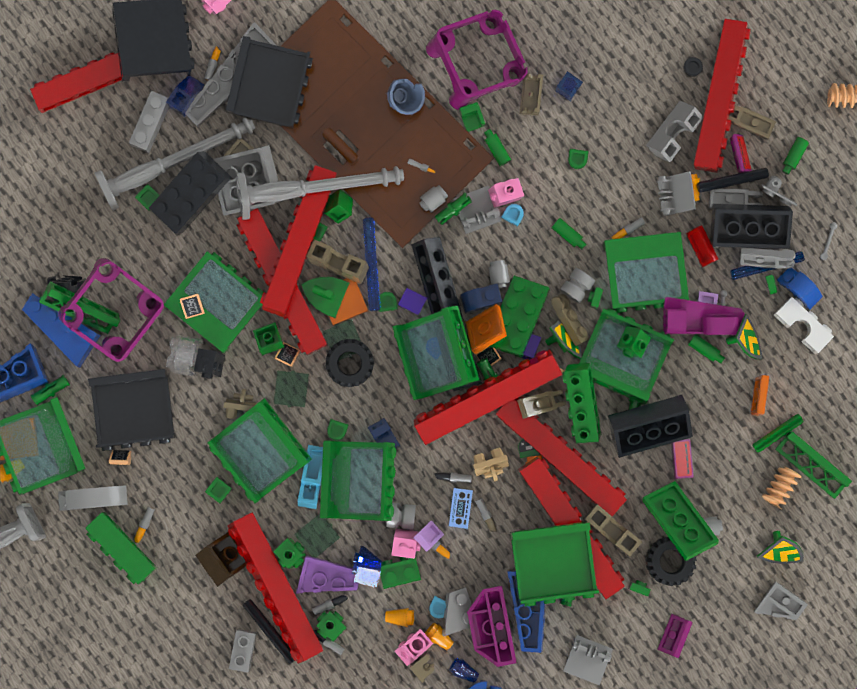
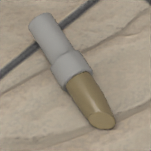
[475,498,497,532]

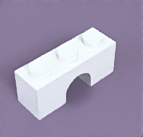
[774,297,834,354]

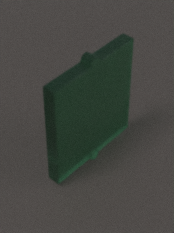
[323,319,361,361]
[274,370,309,408]
[294,514,340,558]

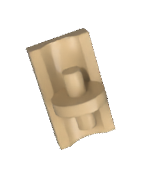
[473,448,509,482]

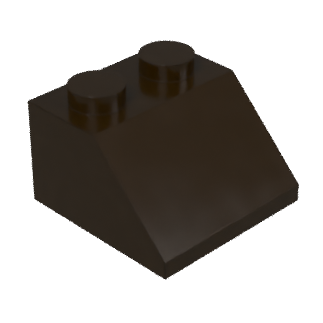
[195,532,246,587]

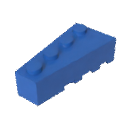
[22,293,101,368]
[0,343,49,403]
[507,571,546,653]

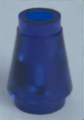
[449,658,479,683]

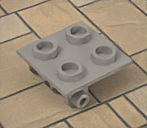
[657,171,696,216]
[761,176,797,207]
[453,186,502,234]
[563,635,613,685]

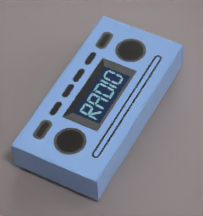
[449,488,473,529]

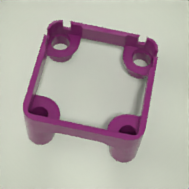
[426,9,528,110]
[58,258,164,362]

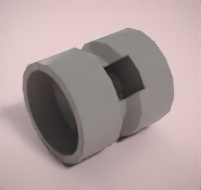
[560,268,595,304]
[386,503,416,530]

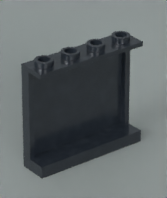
[112,0,194,82]
[226,36,313,128]
[88,369,175,451]

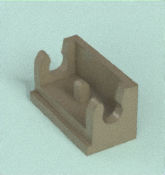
[520,74,543,116]
[410,651,434,683]

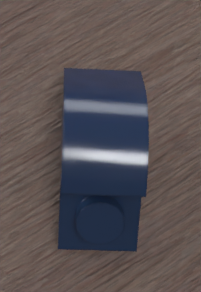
[460,283,502,314]
[368,418,400,454]

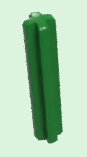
[752,414,804,453]

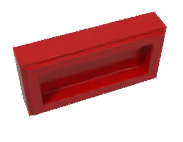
[686,225,718,268]

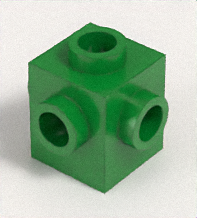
[617,326,651,358]
[273,538,306,569]
[316,610,347,642]

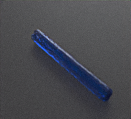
[363,217,380,312]

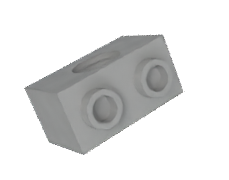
[229,629,257,672]

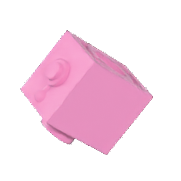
[202,0,231,15]
[488,178,524,208]
[392,528,421,559]
[395,629,433,666]

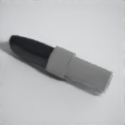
[435,472,472,483]
[312,595,348,615]
[313,630,345,655]

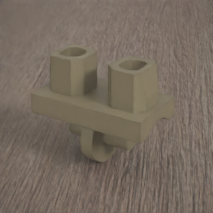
[224,389,257,421]

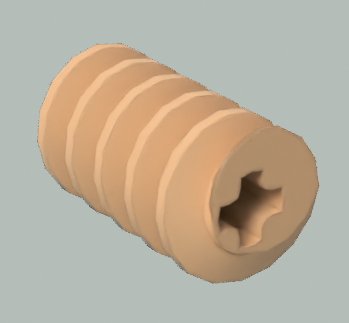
[827,83,857,108]
[762,466,802,509]

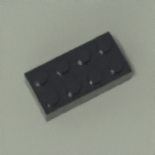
[149,151,232,234]
[710,204,793,249]
[608,395,693,458]

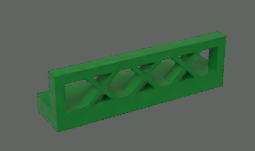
[39,281,120,334]
[775,431,852,499]

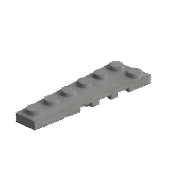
[184,22,277,127]

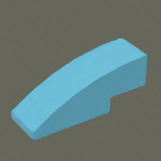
[298,445,323,509]

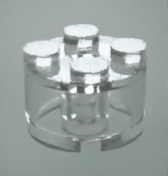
[166,335,203,377]

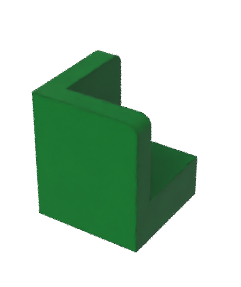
[459,102,485,132]
[325,189,353,224]

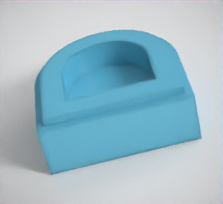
[501,204,524,227]
[429,596,446,619]

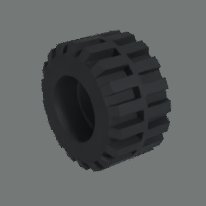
[325,339,374,387]
[645,537,697,586]

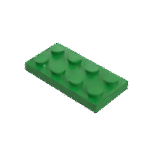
[489,275,550,358]
[642,481,719,561]

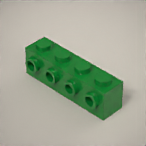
[562,363,602,443]
[85,512,158,585]

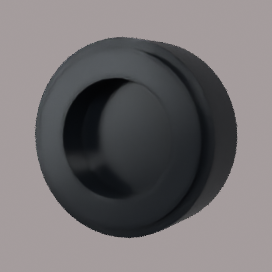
[683,57,703,77]

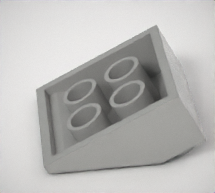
[214,145,281,215]

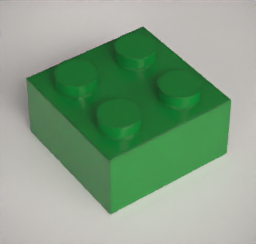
[253,322,284,356]

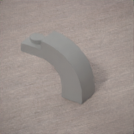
[58,486,128,511]

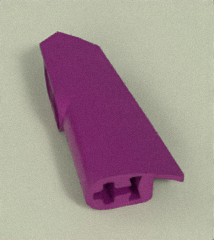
[663,297,745,335]

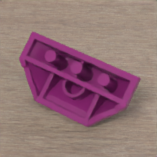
[467,586,517,667]

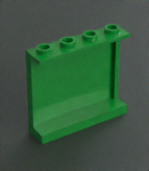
[510,522,599,606]

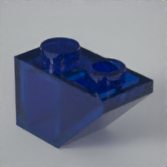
[166,75,205,117]
[351,546,382,587]

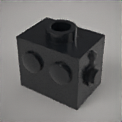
[194,348,225,379]

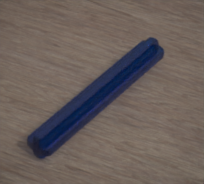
[730,251,805,280]

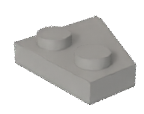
[754,581,808,620]
[442,587,472,636]

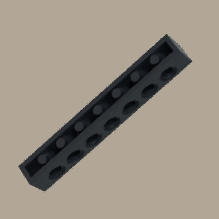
[411,237,482,392]

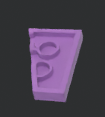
[296,555,362,594]

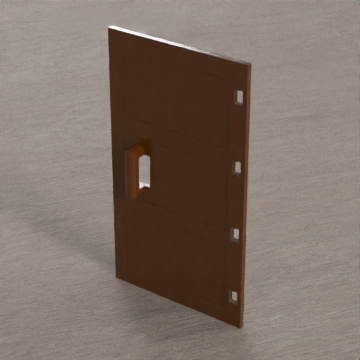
[280,0,494,249]

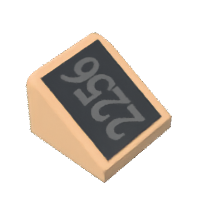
[180,294,205,319]
[274,342,300,367]
[475,347,502,366]
[109,450,131,465]

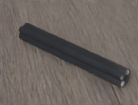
[697,168,769,193]
[243,599,295,664]

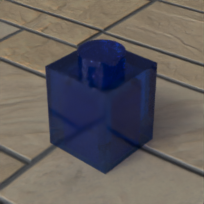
[555,71,583,102]

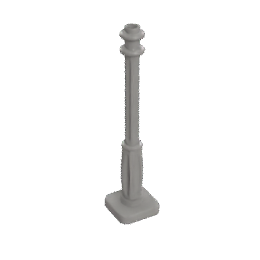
[94,117,256,211]
[236,166,404,220]
[0,503,46,549]

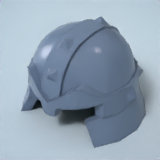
[387,79,425,115]

